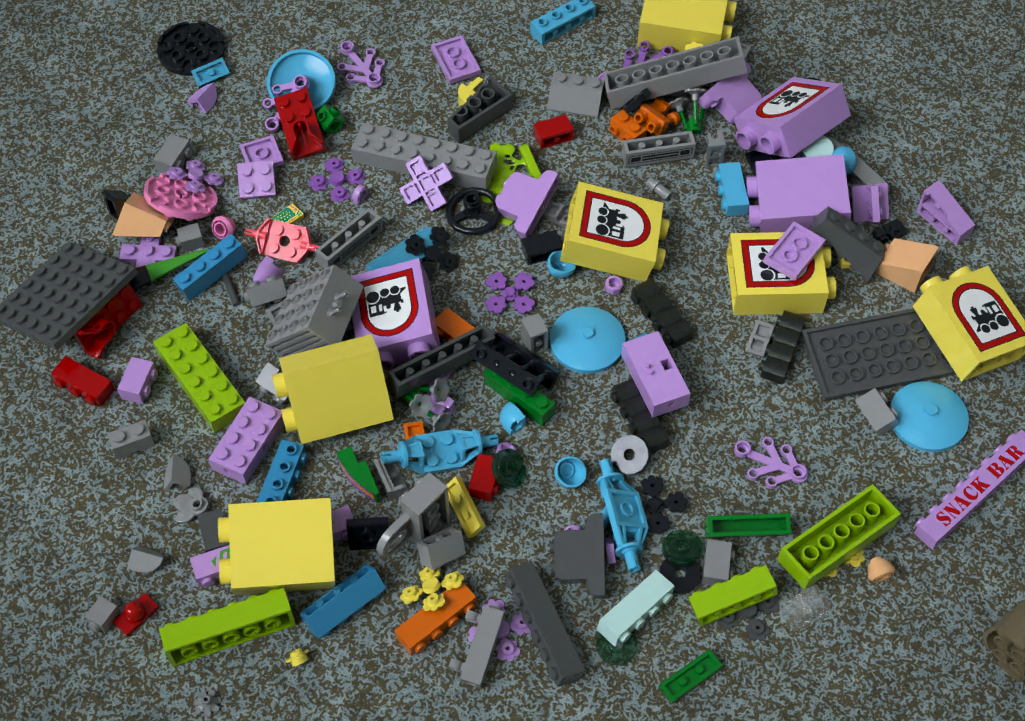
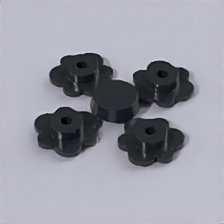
[405,226,458,281]
[641,475,688,535]

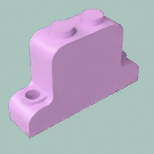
[697,61,762,123]
[495,170,561,239]

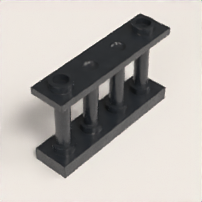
[470,332,561,397]

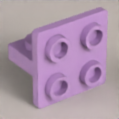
[851,183,889,223]

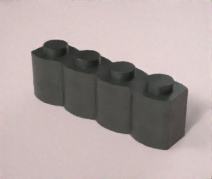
[631,278,693,349]
[759,310,806,384]
[611,378,669,454]

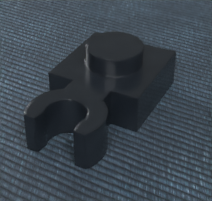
[623,88,651,114]

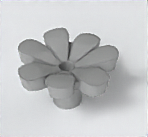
[193,690,222,718]

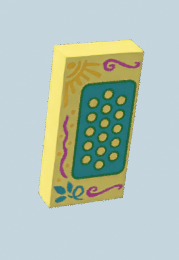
[271,203,304,224]

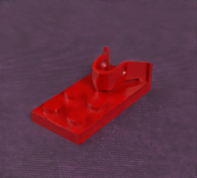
[274,88,327,161]
[73,283,143,359]

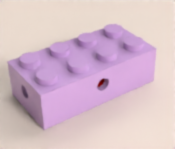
[208,397,285,485]

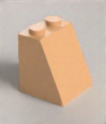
[112,192,175,237]
[875,238,939,293]

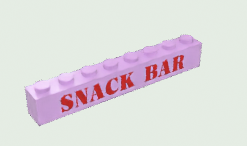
[914,429,1025,550]

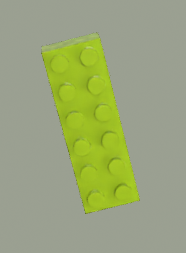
[153,323,245,433]
[777,484,901,590]
[159,588,296,667]

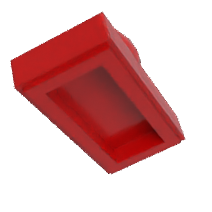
[113,593,159,637]

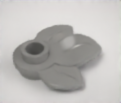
[173,487,209,523]

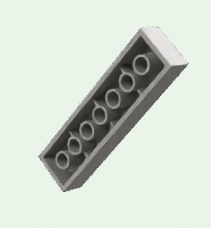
[604,36,748,109]
[351,123,498,190]

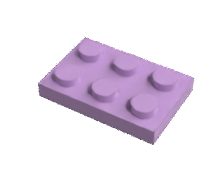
[431,35,481,84]
[763,222,826,281]

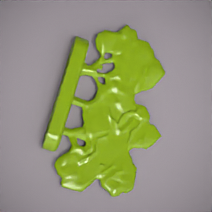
[480,142,541,226]

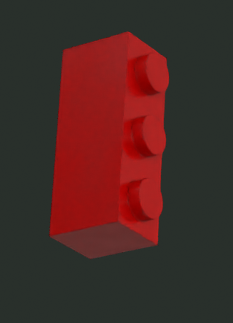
[51,356,115,407]

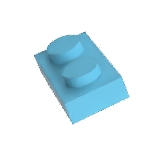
[191,58,230,87]

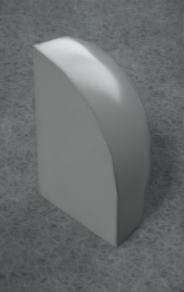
[163,454,191,491]
[127,546,164,573]

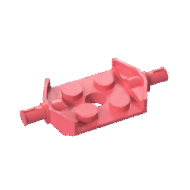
[244,218,320,263]

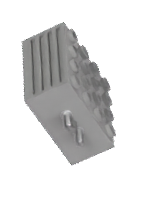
[265,265,364,357]

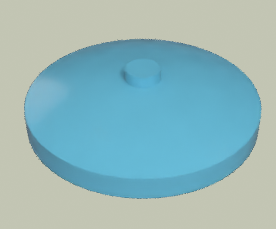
[267,49,336,112]
[550,307,625,374]
[889,382,969,452]

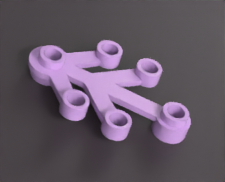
[337,41,385,88]
[263,75,310,133]
[734,437,808,489]

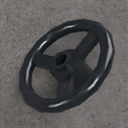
[445,187,502,235]

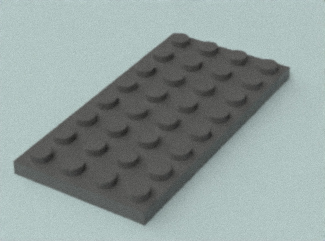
[801,308,956,401]

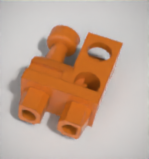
[633,97,681,136]

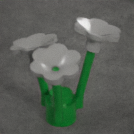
[669,88,708,134]
[402,378,451,432]

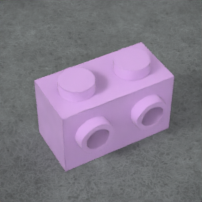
[117,357,158,404]

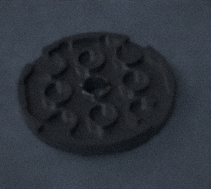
[156,21,225,75]

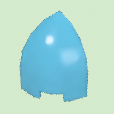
[500,402,526,435]

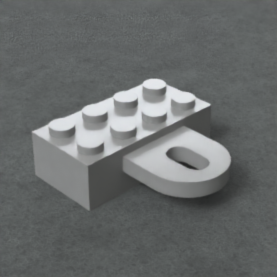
[376,472,450,557]

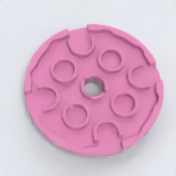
[143,173,218,221]

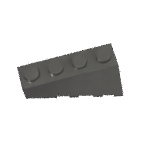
[447,75,512,143]
[812,206,885,282]

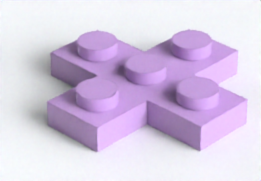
[399,155,454,211]
[119,235,177,268]

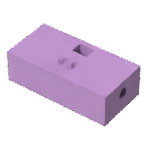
[621,331,691,418]

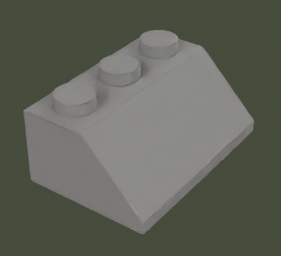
[547,72,605,118]

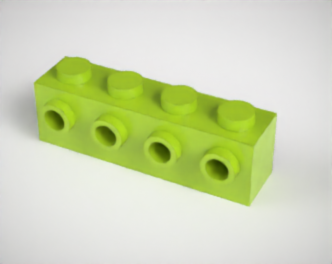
[688,565,778,627]

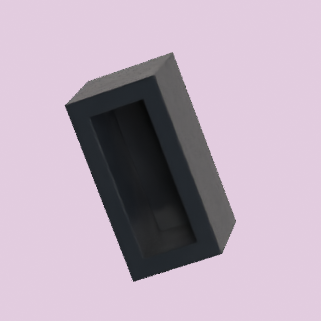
[521,230,563,265]

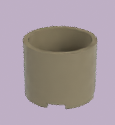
[983,600,1025,682]

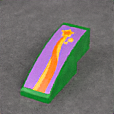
[336,447,381,503]

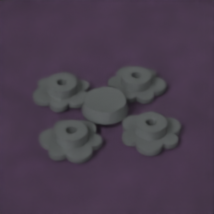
[717,596,779,641]

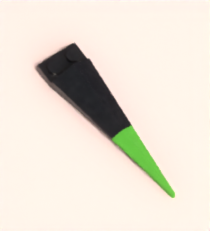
[129,248,209,291]

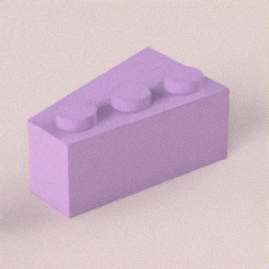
[916,180,975,246]

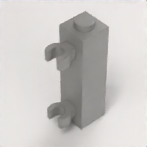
[448,604,505,689]

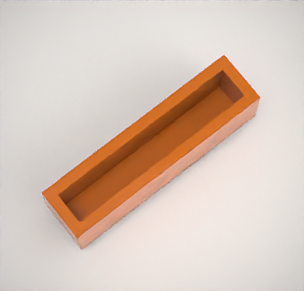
[394,581,477,656]

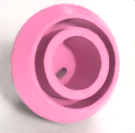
[212,216,236,240]

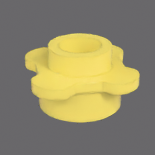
[285,648,309,667]

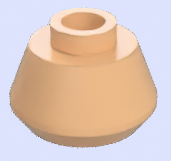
[868,556,895,583]

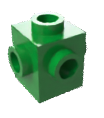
[316,104,346,134]

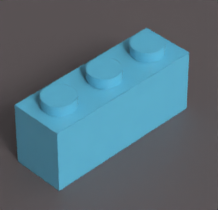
[714,162,749,216]

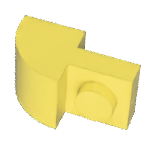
[458,77,483,107]

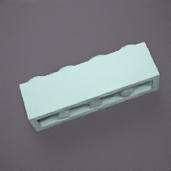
[597,570,675,647]

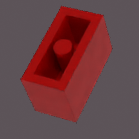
[533,114,574,149]
[468,453,505,502]

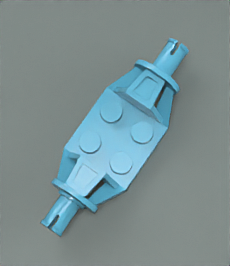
[380,429,499,475]
[596,459,649,573]

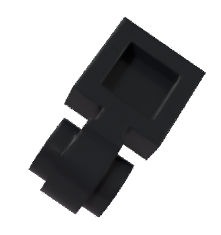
[871,219,908,244]

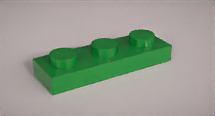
[658,649,723,704]

